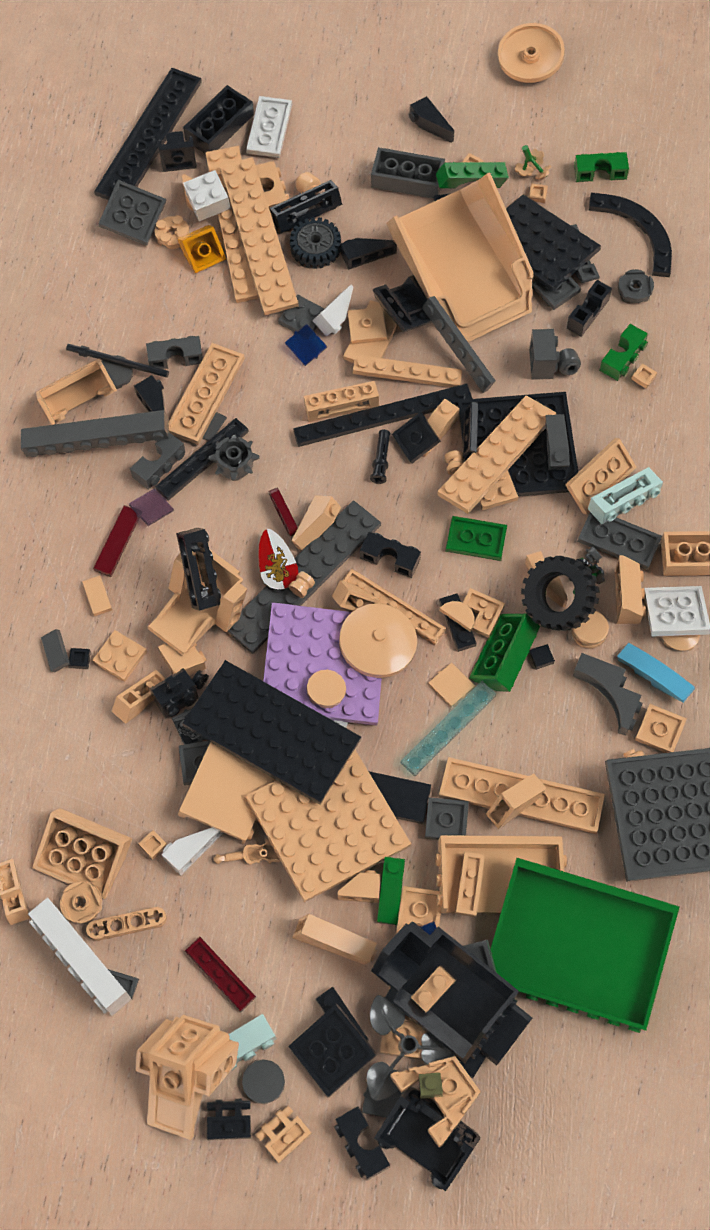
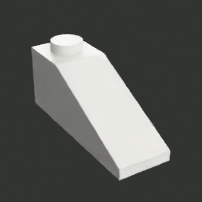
[312,285,353,337]
[162,828,223,876]

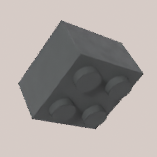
[529,329,559,380]

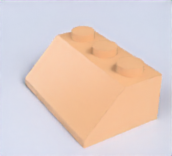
[614,555,646,624]

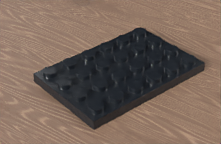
[506,194,601,291]

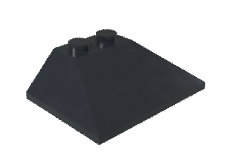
[373,275,432,332]

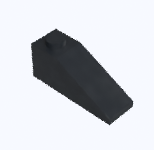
[409,96,454,143]
[340,238,397,270]
[134,375,165,412]

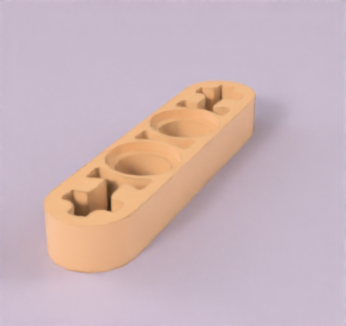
[86,907,167,941]

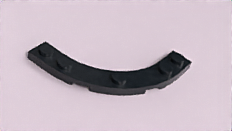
[589,192,672,277]

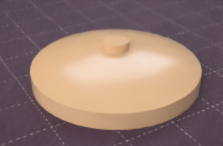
[498,23,565,83]
[339,604,417,678]

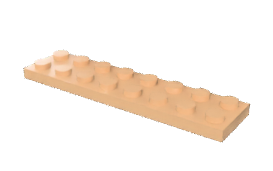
[438,395,556,514]
[439,757,605,834]
[380,886,441,1060]

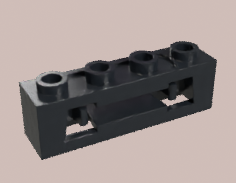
[270,180,342,233]
[176,527,221,611]

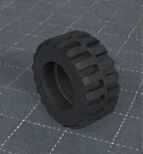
[521,556,600,631]

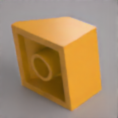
[177,225,226,273]

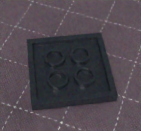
[288,1004,378,1097]

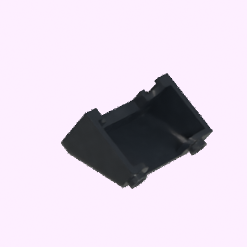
[374,1087,480,1191]

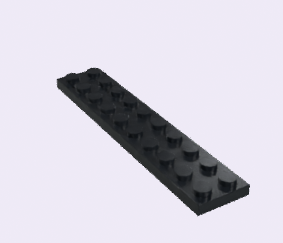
[94,68,202,200]

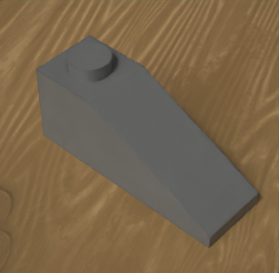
[545,414,570,470]

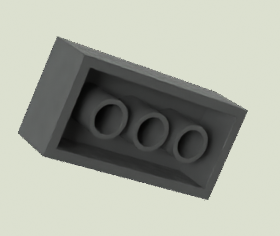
[371,147,445,198]

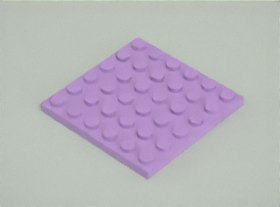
[263,603,381,726]

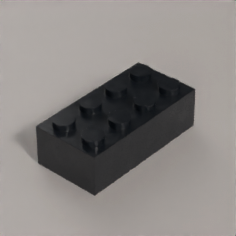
[183,85,254,154]

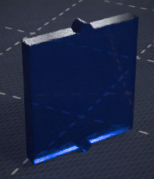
[285,324,327,366]

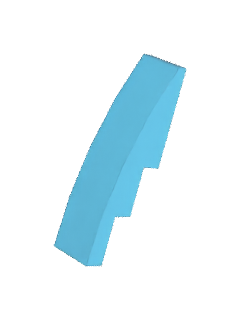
[617,643,695,703]

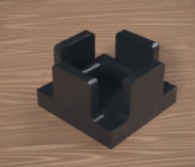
[158,131,197,172]

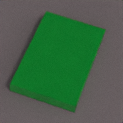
[445,516,507,561]

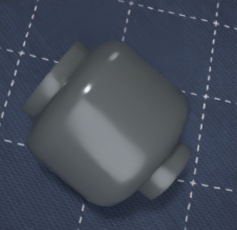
[557,348,581,375]

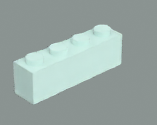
[229,1014,276,1071]

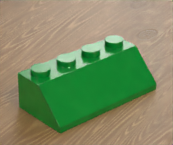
[469,614,541,692]

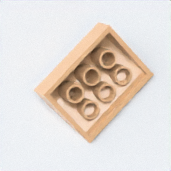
[32,808,132,899]

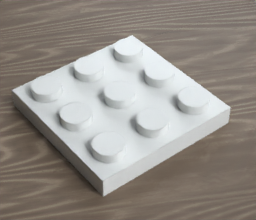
[644,586,710,636]

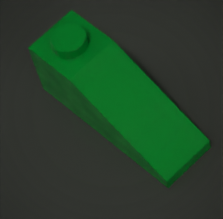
[377,857,405,925]

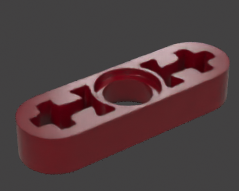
[268,487,298,536]

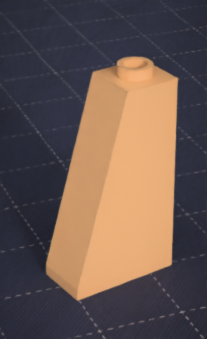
[292,914,377,965]

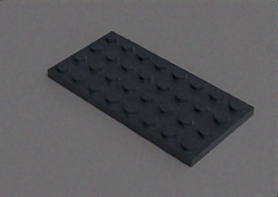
[182,660,361,805]

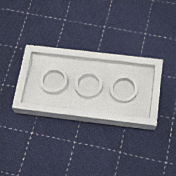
[246,96,292,158]

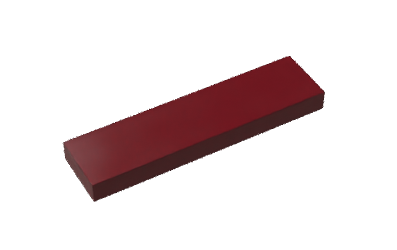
[93,505,142,577]
[185,937,256,1012]

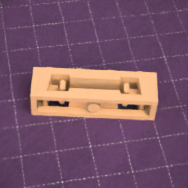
[304,381,379,422]

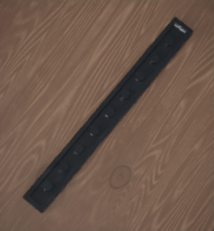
[293,384,473,447]

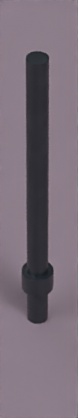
[66,343,169,378]

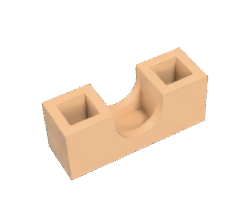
[256,161,289,216]

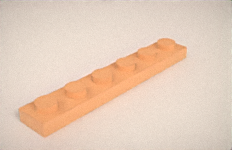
[353,355,462,387]

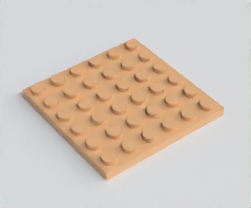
[246,750,411,902]

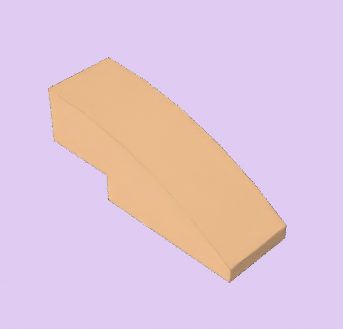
[525,551,568,607]

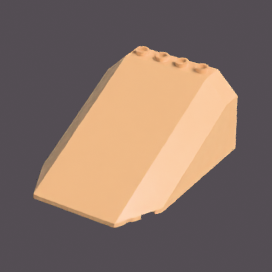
[386,173,533,342]

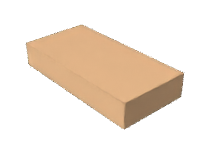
[82,576,112,617]

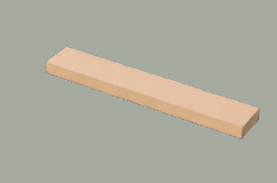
[342,569,446,645]

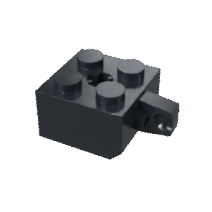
[149,668,199,719]

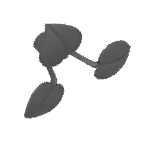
[366,995,455,1100]

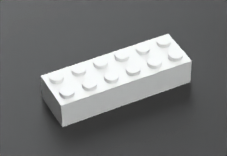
[28,897,131,1016]

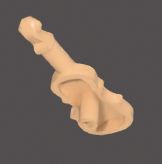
[213,839,281,864]

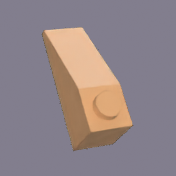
[423,399,460,457]
[291,495,341,551]
[112,670,166,724]

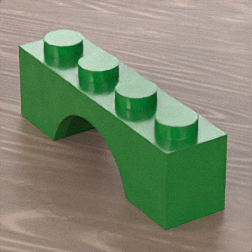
[436,162,509,189]

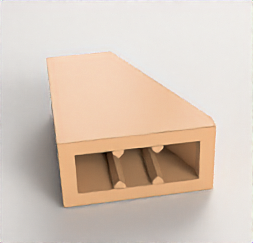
[486,773,547,829]

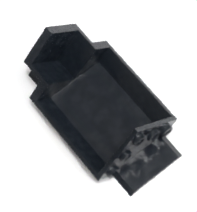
[371,921,533,1066]

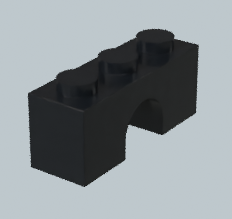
[566,280,612,337]
[360,532,421,578]
[334,1106,390,1181]

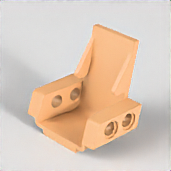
[148,550,247,656]
[136,1015,239,1140]

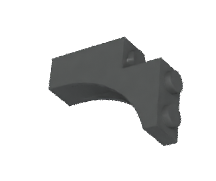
[573,653,643,736]

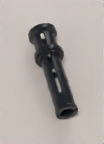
[370,429,390,484]

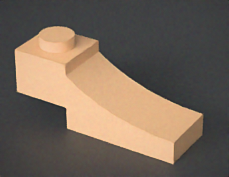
[0,859,30,926]

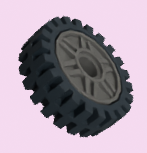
[290,217,341,269]

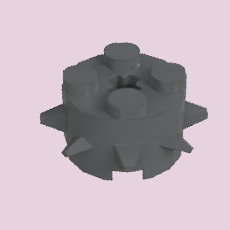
[209,435,260,481]

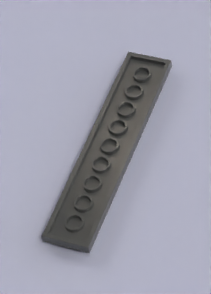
[227,500,381,654]

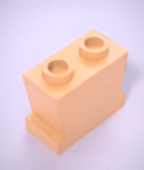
[158,643,207,675]

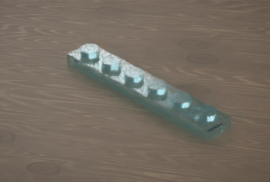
[401,681,496,776]

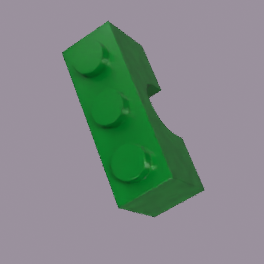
[574,152,629,182]
[599,323,648,381]

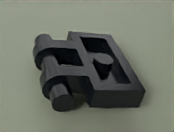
[207,1098,251,1140]

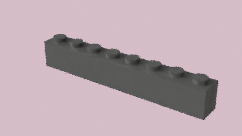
[21,410,169,457]

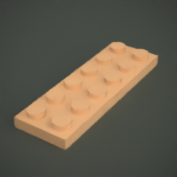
[169,343,245,445]

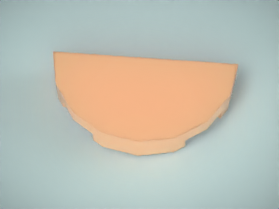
[439,601,474,632]

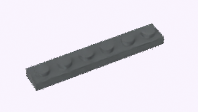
[422,296,496,393]

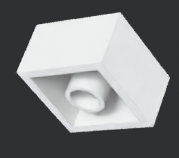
[183,170,231,221]

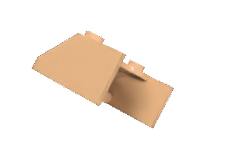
[36,359,117,425]

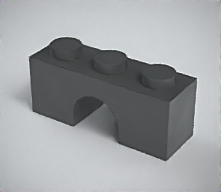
[146,336,203,369]
[130,433,186,490]

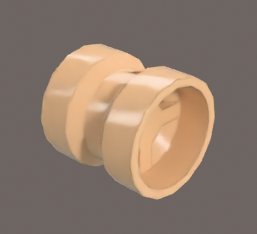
[445,451,463,476]
[289,571,315,598]

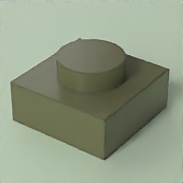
[418,1073,443,1098]

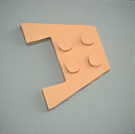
[390,1056,480,1148]

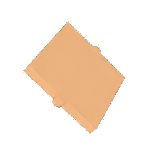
[428,663,475,707]

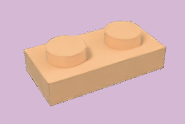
[411,966,456,1012]

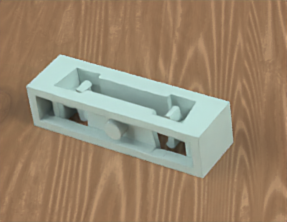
[588,467,663,524]

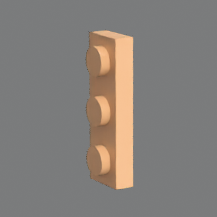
[455,852,485,917]

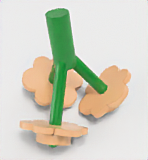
[515,145,551,180]

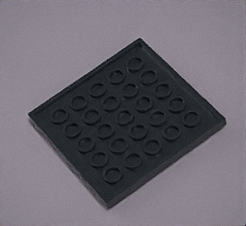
[457,392,578,496]

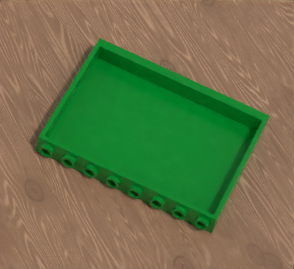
[490,858,680,1033]

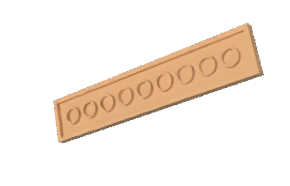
[205,146,259,303]
[220,157,299,315]

